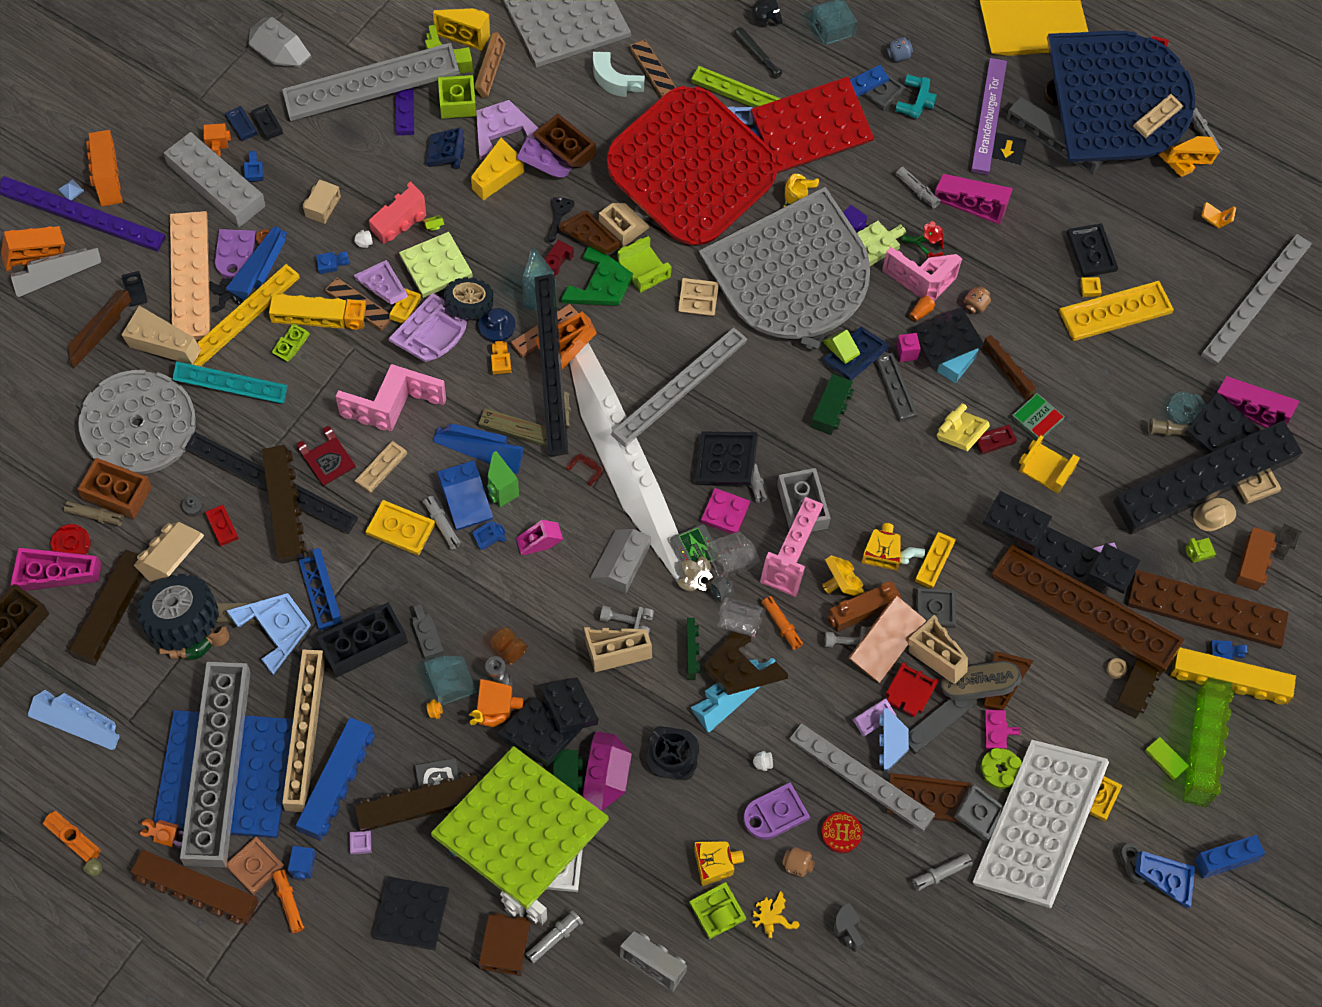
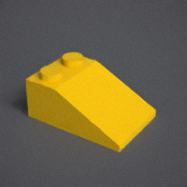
[433,8,490,51]

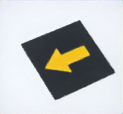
[992,132,1027,165]

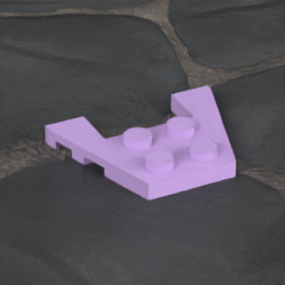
[477,100,539,160]

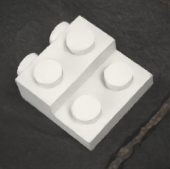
[500,891,547,926]

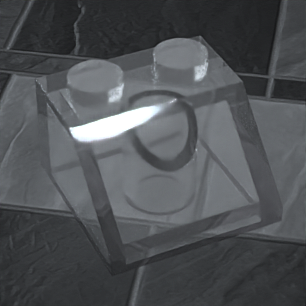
[704,531,760,578]

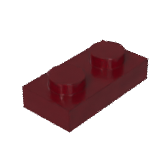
[976,425,1017,455]

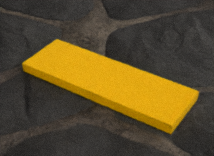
[1059,281,1174,341]

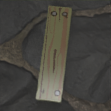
[478,408,548,448]

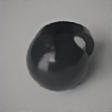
[752,0,783,26]

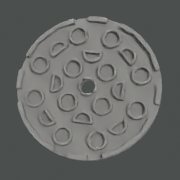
[79,370,196,475]

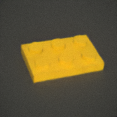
[366,500,435,556]

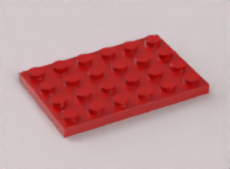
[750,77,874,173]

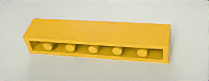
[1170,648,1296,705]

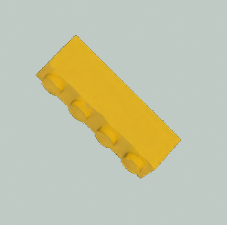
[269,294,347,329]

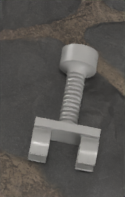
[600,606,654,635]
[824,626,871,648]

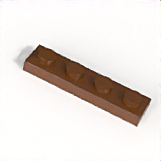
[982,335,1036,401]

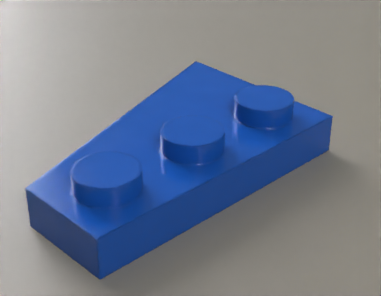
[1135,851,1195,908]

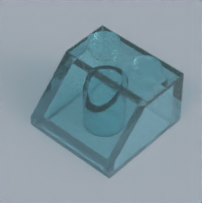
[424,656,477,705]

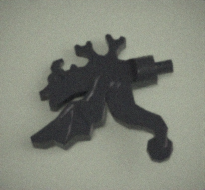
[209,277,242,312]

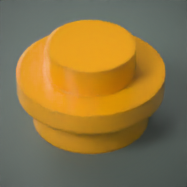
[427,699,443,719]

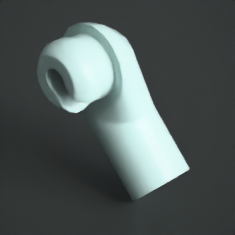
[900,547,925,564]

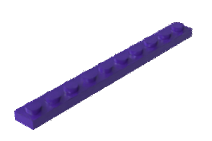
[0,176,166,252]

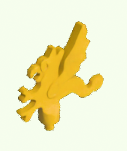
[752,891,799,938]

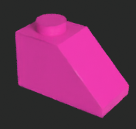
[516,520,563,555]

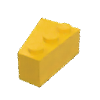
[471,138,524,201]

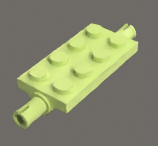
[857,221,906,266]

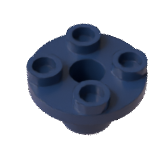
[479,308,516,343]

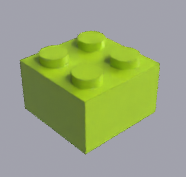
[438,75,476,119]

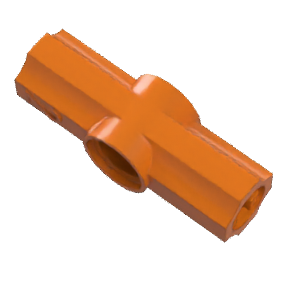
[43,811,101,863]

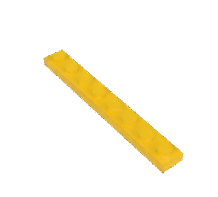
[193,264,300,366]

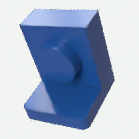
[472,521,507,550]

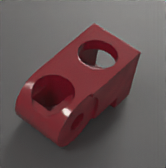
[544,240,574,276]

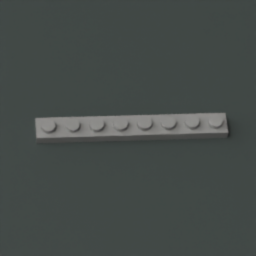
[790,723,935,832]

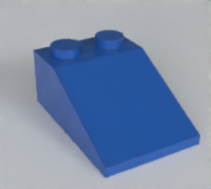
[438,461,493,531]

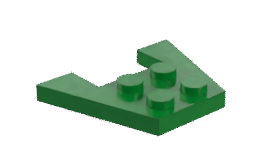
[561,246,633,306]

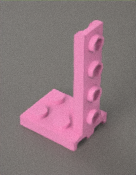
[760,497,823,597]

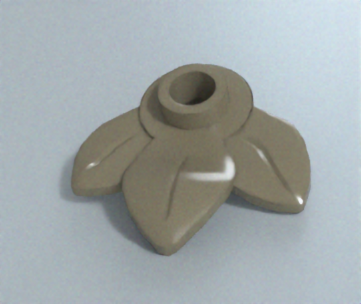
[677,556,713,591]

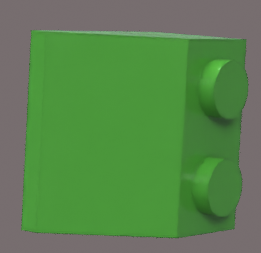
[487,451,519,508]

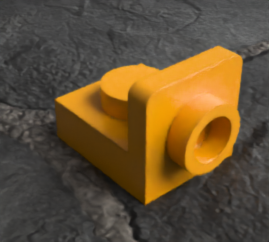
[344,299,366,330]

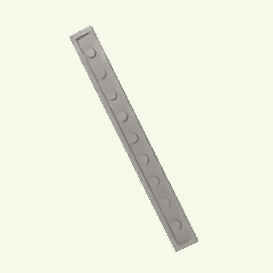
[1201,234,1312,366]
[611,328,747,447]

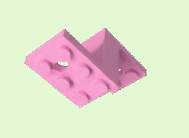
[336,364,446,431]

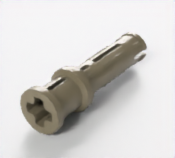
[1148,418,1190,437]

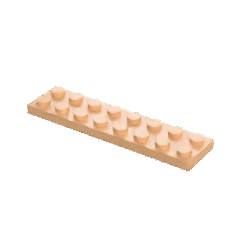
[170,211,211,340]

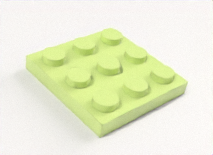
[399,232,473,298]

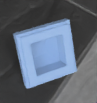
[58,179,84,200]

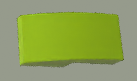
[272,323,310,362]

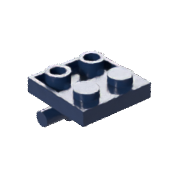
[426,127,465,169]

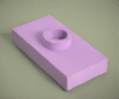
[853,698,896,736]

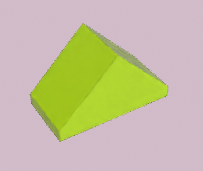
[823,330,860,364]

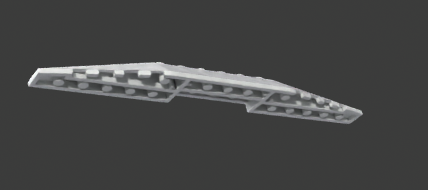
[569,343,685,582]

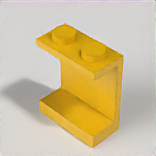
[1019,435,1080,494]

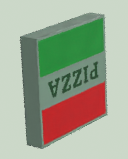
[1011,393,1065,440]

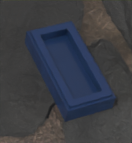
[225,106,257,142]

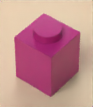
[896,333,921,362]

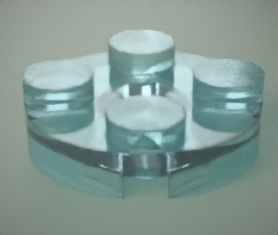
[1167,391,1206,425]

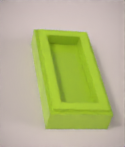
[1145,737,1189,781]

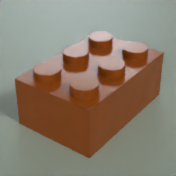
[78,458,152,519]

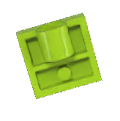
[689,882,746,940]

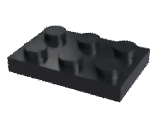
[1067,223,1118,277]
[539,677,599,733]

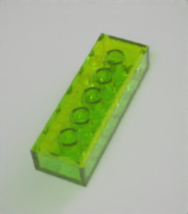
[1183,677,1234,808]

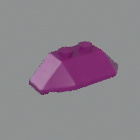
[583,731,632,811]

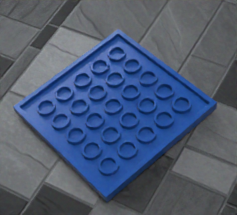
[154,710,293,838]

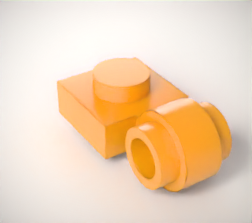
[491,341,512,375]

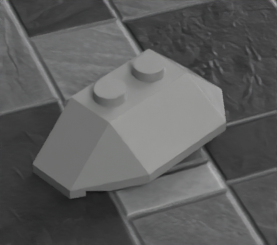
[249,17,311,68]

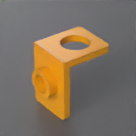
[1202,202,1236,229]

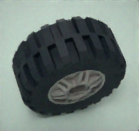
[137,574,219,651]

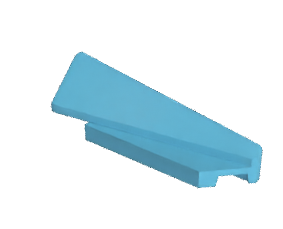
[691,658,775,732]

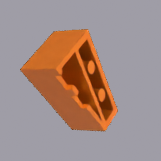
[1,226,65,271]
[535,311,597,370]

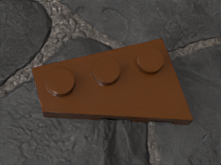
[558,210,621,255]

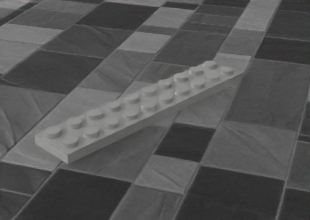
[282,43,460,121]

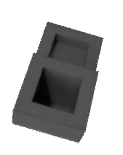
[834,903,864,952]

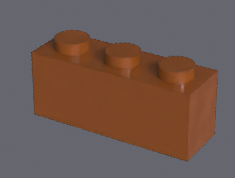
[1235,527,1277,591]

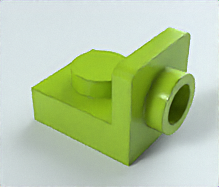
[1186,538,1216,563]

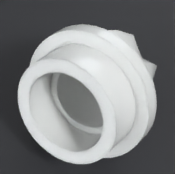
[354,230,373,248]
[753,751,773,771]

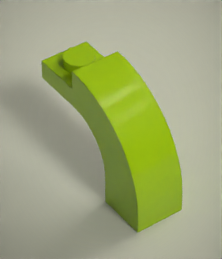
[425,25,473,73]

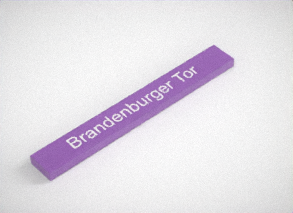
[971,58,1007,175]

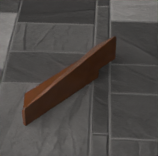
[69,290,131,368]

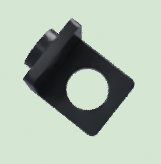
[121,271,148,306]

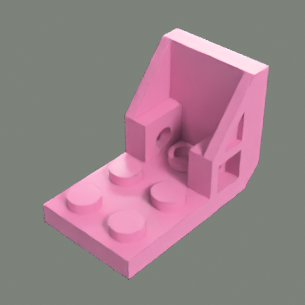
[882,247,962,301]

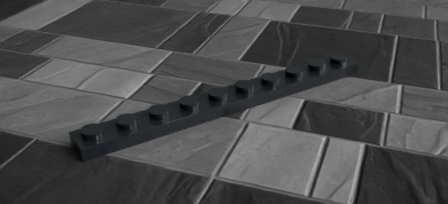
[534,274,569,457]
[185,432,358,534]

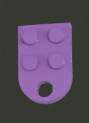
[517,137,572,177]
[215,229,256,279]
[744,782,810,840]

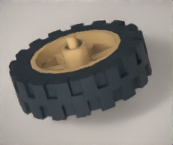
[444,277,494,319]

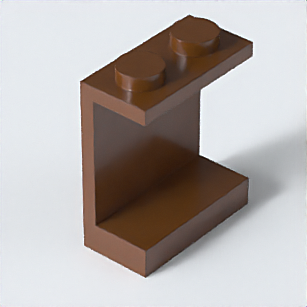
[479,913,531,976]

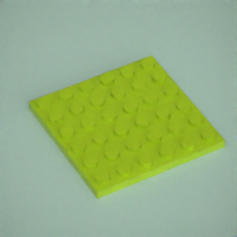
[431,746,609,910]

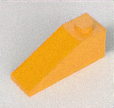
[1166,136,1220,164]

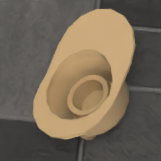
[1193,498,1236,532]

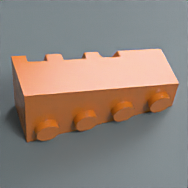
[86,130,123,207]

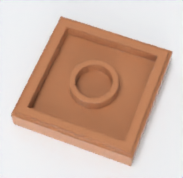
[226,837,285,895]

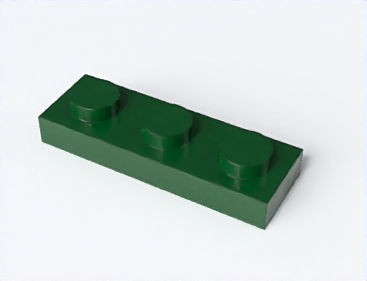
[686,618,700,680]

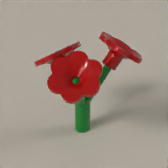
[902,221,944,258]

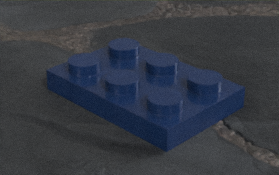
[823,326,889,381]

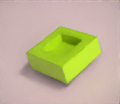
[423,215,444,231]

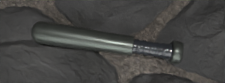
[735,27,783,78]

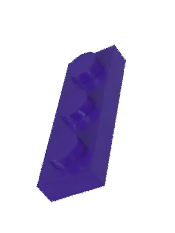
[396,88,414,136]

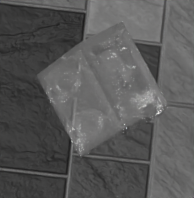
[717,597,766,637]

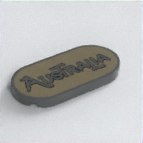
[941,661,1022,701]

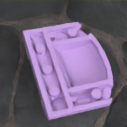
[389,293,468,362]

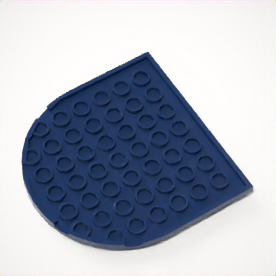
[1047,31,1195,162]

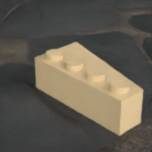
[122,306,201,364]

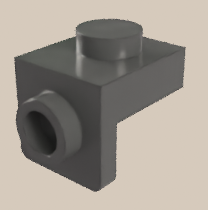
[801,333,826,350]

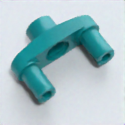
[895,74,937,119]

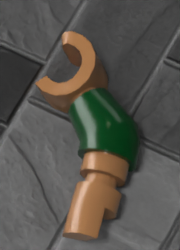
[160,626,230,660]

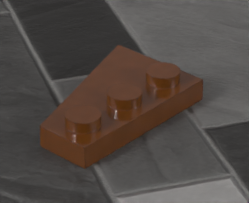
[983,651,1034,710]

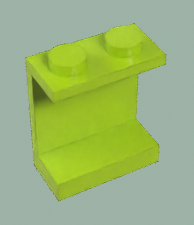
[617,236,672,293]

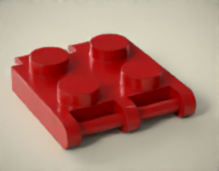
[885,662,939,717]

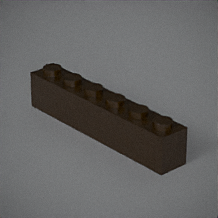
[262,445,307,564]
[69,549,144,666]
[355,773,478,832]

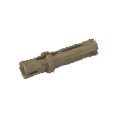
[64,501,124,526]

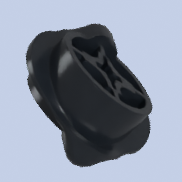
[647,726,699,780]

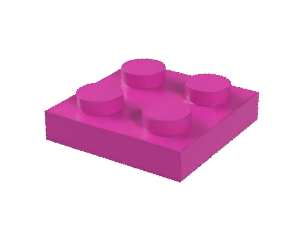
[701,488,750,536]

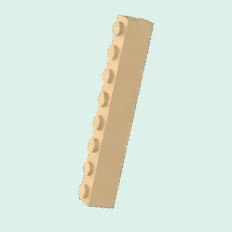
[283,650,325,812]

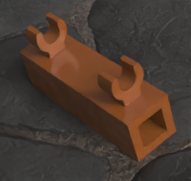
[828,581,901,632]

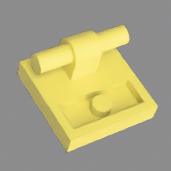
[937,403,990,451]

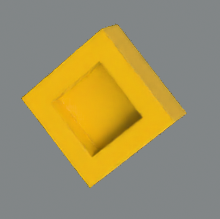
[1080,277,1102,297]

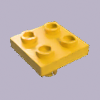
[822,555,865,596]
[1089,776,1122,822]

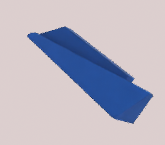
[226,226,287,300]
[434,424,524,474]

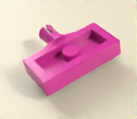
[985,710,1020,751]

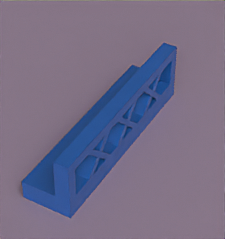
[299,548,342,631]

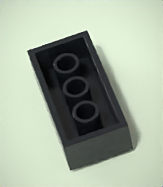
[316,602,408,678]

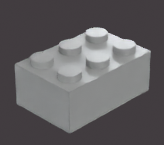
[777,468,831,532]

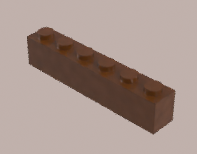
[131,850,259,925]

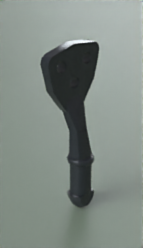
[547,197,575,242]

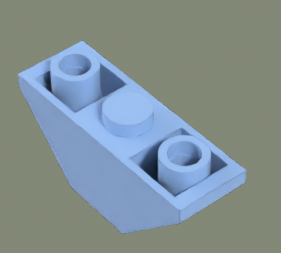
[879,708,909,772]

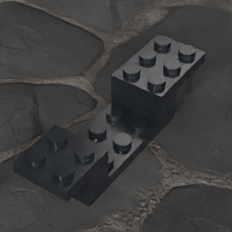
[982,491,1141,594]

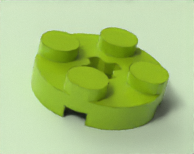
[980,748,1021,789]

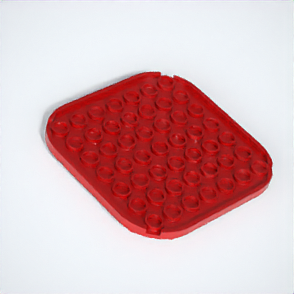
[607,86,777,245]

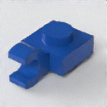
[244,151,264,181]
[316,252,350,274]
[1210,640,1247,660]

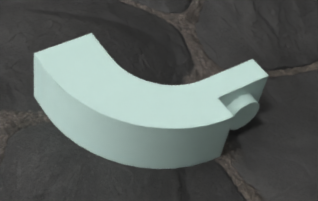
[593,52,645,97]

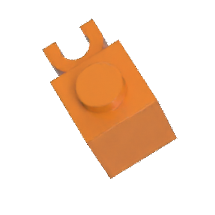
[204,123,231,158]

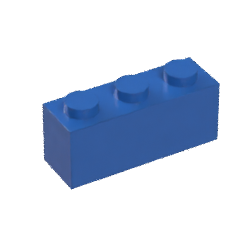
[1195,835,1265,879]

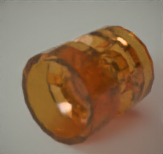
[490,627,528,664]

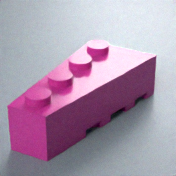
[935,174,1013,225]
[1218,376,1300,428]
[11,548,102,591]

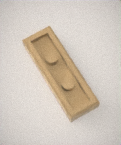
[1133,94,1183,139]
[355,441,407,494]

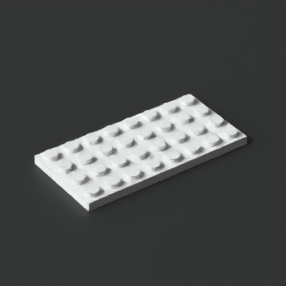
[973,740,1109,908]

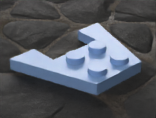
[227,593,311,675]

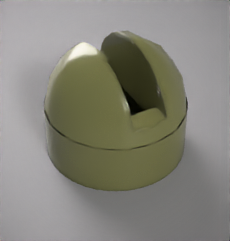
[83,858,102,876]

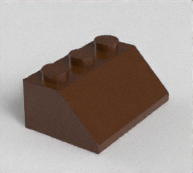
[533,113,596,167]

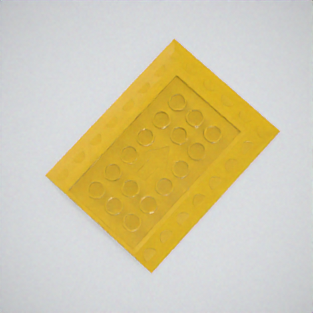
[980,0,1088,56]

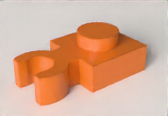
[140,819,179,847]

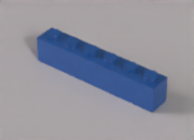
[296,717,375,841]

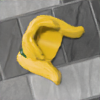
[783,174,819,208]

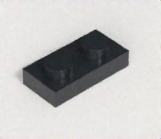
[252,104,283,140]

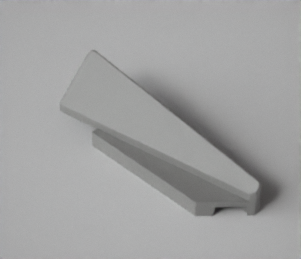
[11,248,101,297]

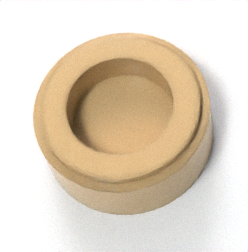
[1106,658,1128,679]

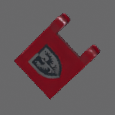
[297,426,356,486]

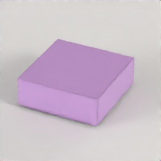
[350,831,372,854]

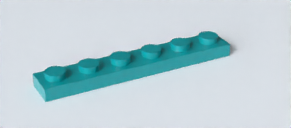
[173,361,288,403]

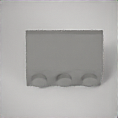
[591,529,651,594]
[620,931,687,992]

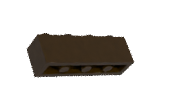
[1114,658,1163,719]

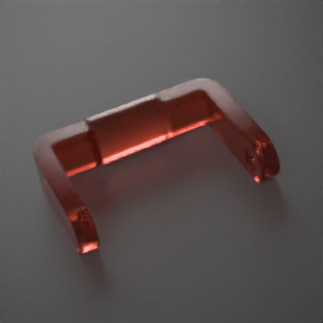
[567,454,602,486]

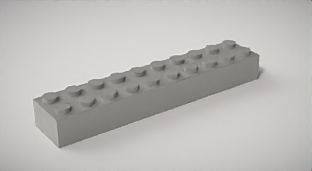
[180,662,251,868]

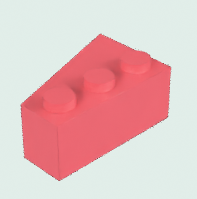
[369,181,426,244]

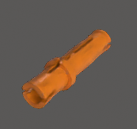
[761,596,803,650]
[272,870,305,933]

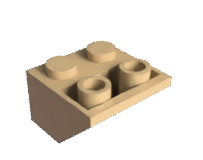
[599,203,649,247]

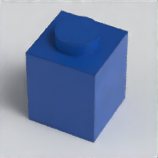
[288,846,316,880]

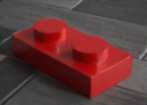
[205,505,239,547]

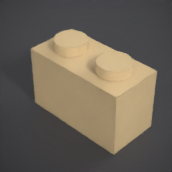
[303,179,341,224]

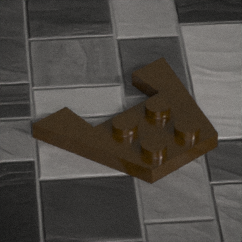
[704,626,788,695]

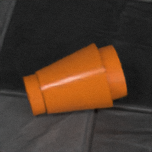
[909,295,936,322]

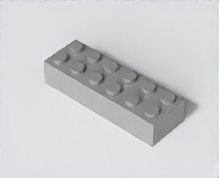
[164,132,266,228]

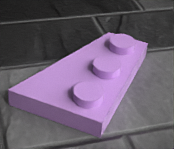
[354,260,408,305]

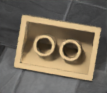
[134,522,204,582]

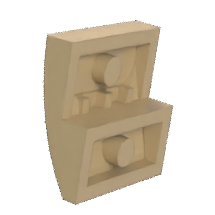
[678,278,719,316]

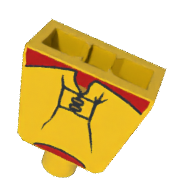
[862,523,901,571]
[694,842,744,886]

